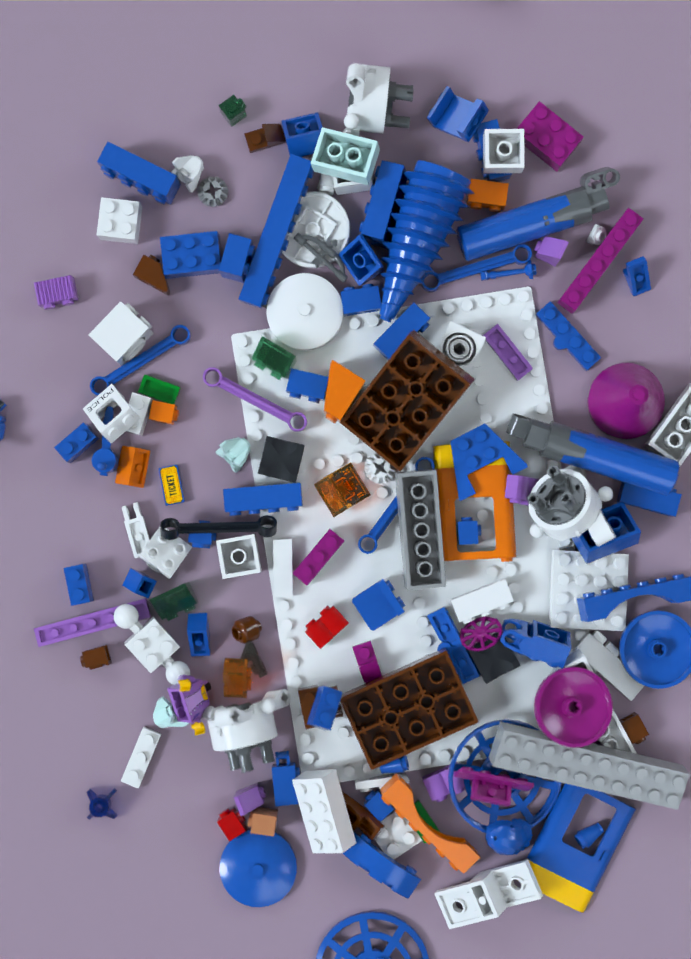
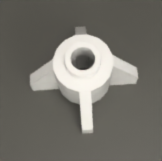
[171,155,204,193]

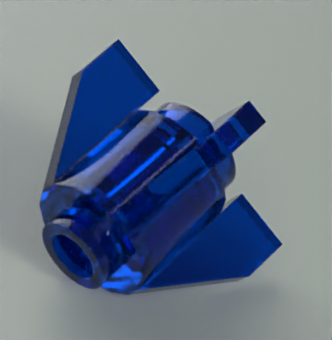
[86,788,118,820]

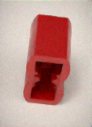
[305,605,349,649]

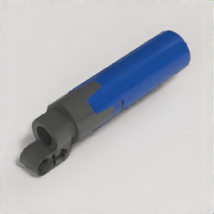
[456,167,620,261]
[506,414,680,496]

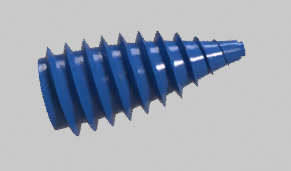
[379,160,475,322]

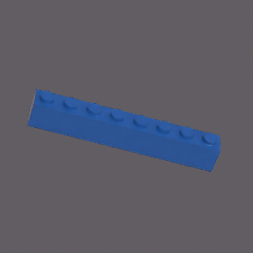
[239,154,314,309]

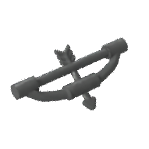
[294,233,348,283]

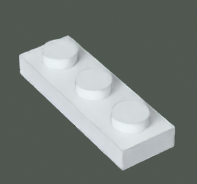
[121,727,161,788]

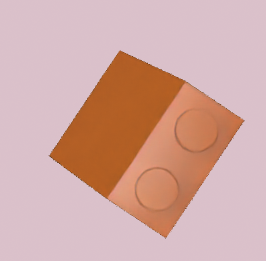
[324,360,366,424]

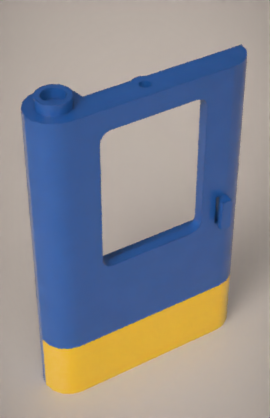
[518,783,636,913]

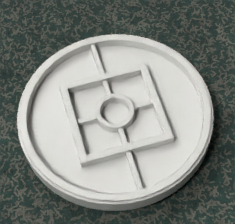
[282,191,351,268]

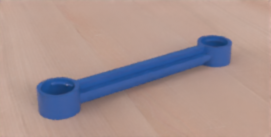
[421,244,532,292]
[90,325,191,396]
[358,457,435,554]

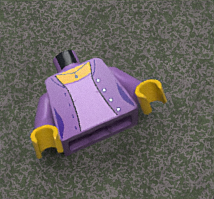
[167,675,211,736]

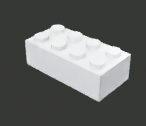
[644,383,691,466]
[292,769,356,853]

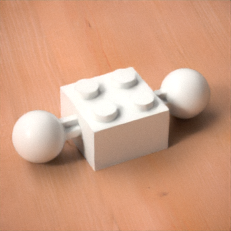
[114,604,190,685]

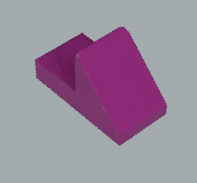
[352,641,382,683]

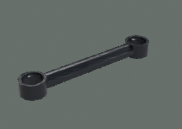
[160,515,277,540]

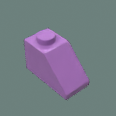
[534,236,569,267]
[234,783,267,816]

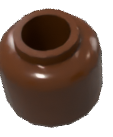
[232,616,262,644]

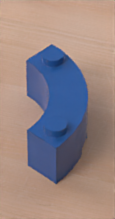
[343,832,422,899]

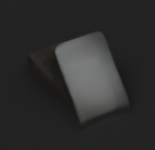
[237,640,268,678]

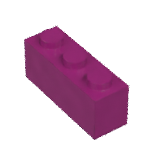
[292,529,344,586]

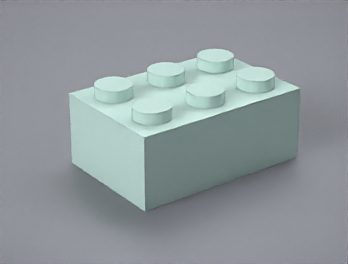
[311,127,380,185]

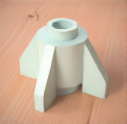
[216,437,251,473]
[153,696,189,728]

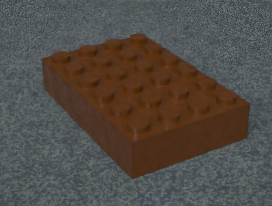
[340,330,475,471]
[340,648,479,770]

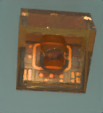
[314,463,371,517]

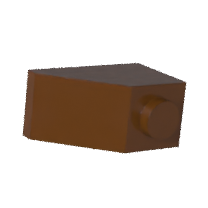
[133,255,170,296]

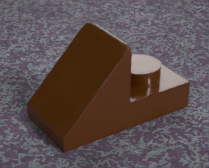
[244,124,286,153]

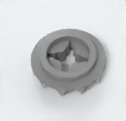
[198,176,228,207]

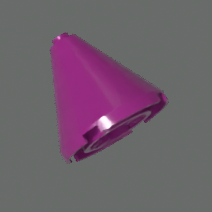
[587,363,665,439]

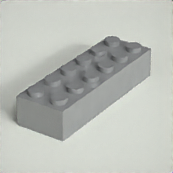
[395,469,446,590]

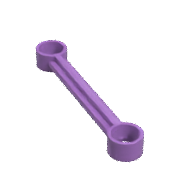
[203,367,307,432]

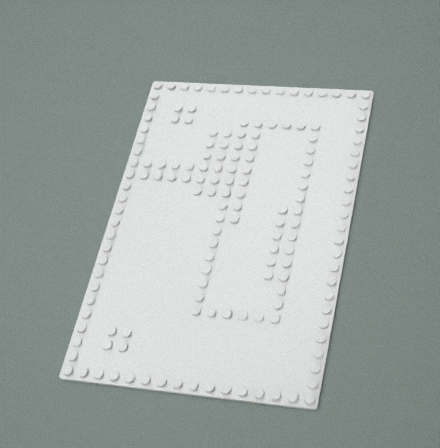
[231,287,597,783]

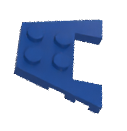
[450,424,528,501]

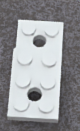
[434,859,543,929]

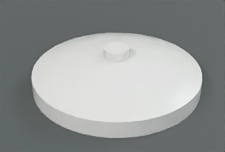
[266,273,343,350]

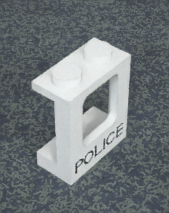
[83,384,140,443]

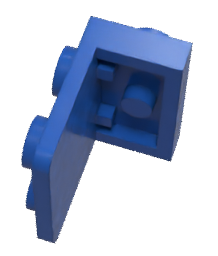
[352,579,405,631]

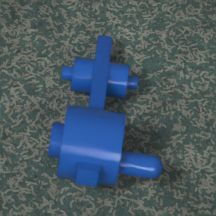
[92,406,119,476]

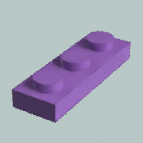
[483,324,533,381]

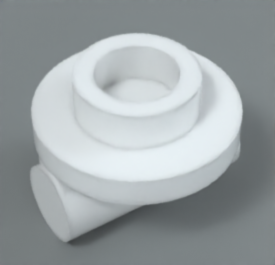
[586,224,607,245]

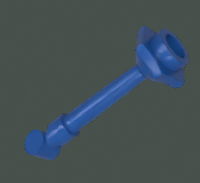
[480,260,537,281]

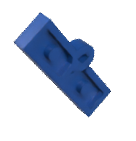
[536,301,601,371]
[427,606,481,684]

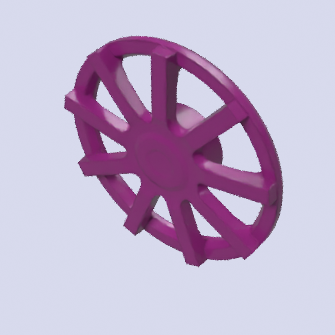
[460,616,502,651]

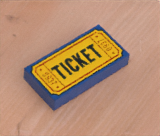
[158,465,185,506]

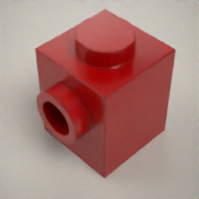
[217,808,247,842]

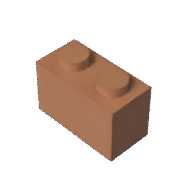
[247,807,278,836]

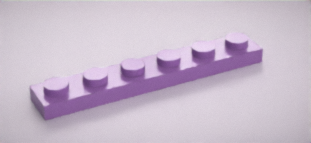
[34,598,151,647]

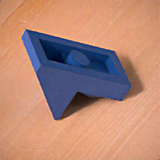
[623,256,651,296]

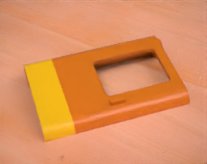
[433,441,516,562]

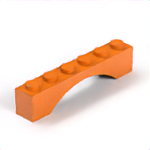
[380,773,480,874]

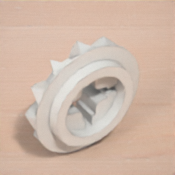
[365,453,395,484]

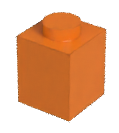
[149,400,179,425]

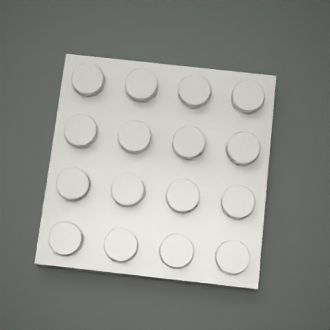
[549,550,629,631]

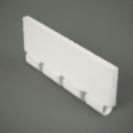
[574,630,644,701]

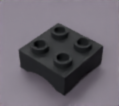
[258,436,305,483]
[467,632,521,684]

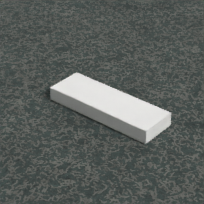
[273,539,293,598]

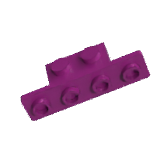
[454,767,534,807]

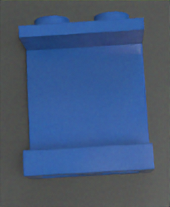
[427,86,489,142]

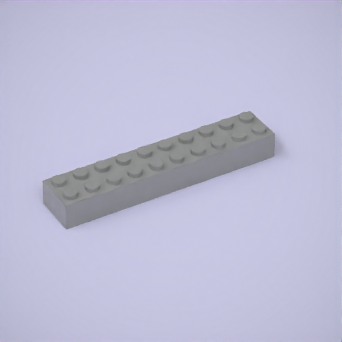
[489,721,690,810]

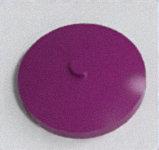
[534,667,613,748]

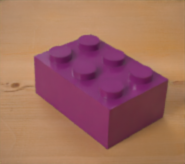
[517,101,584,172]

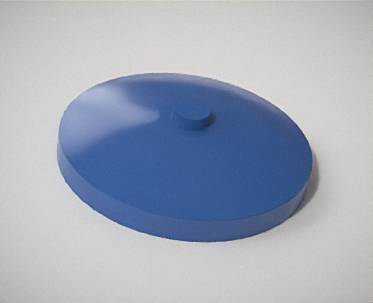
[619,611,691,689]
[220,829,297,907]

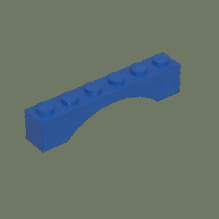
[577,573,691,622]

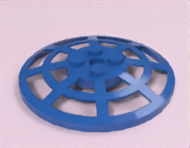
[448,719,561,833]
[316,911,429,959]

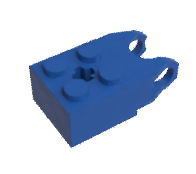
[500,618,571,668]

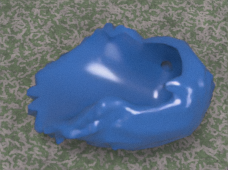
[486,818,533,856]

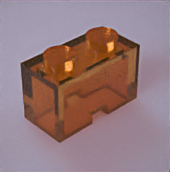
[223,658,252,698]

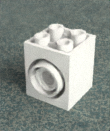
[89,301,154,366]
[438,321,486,374]

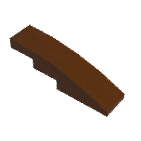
[342,792,384,841]

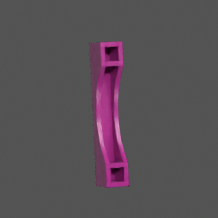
[557,207,644,314]

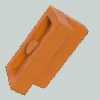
[115,446,150,488]

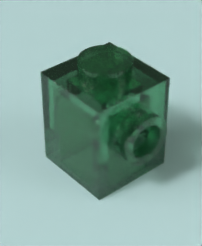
[218,94,247,127]

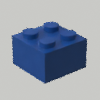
[219,233,256,283]

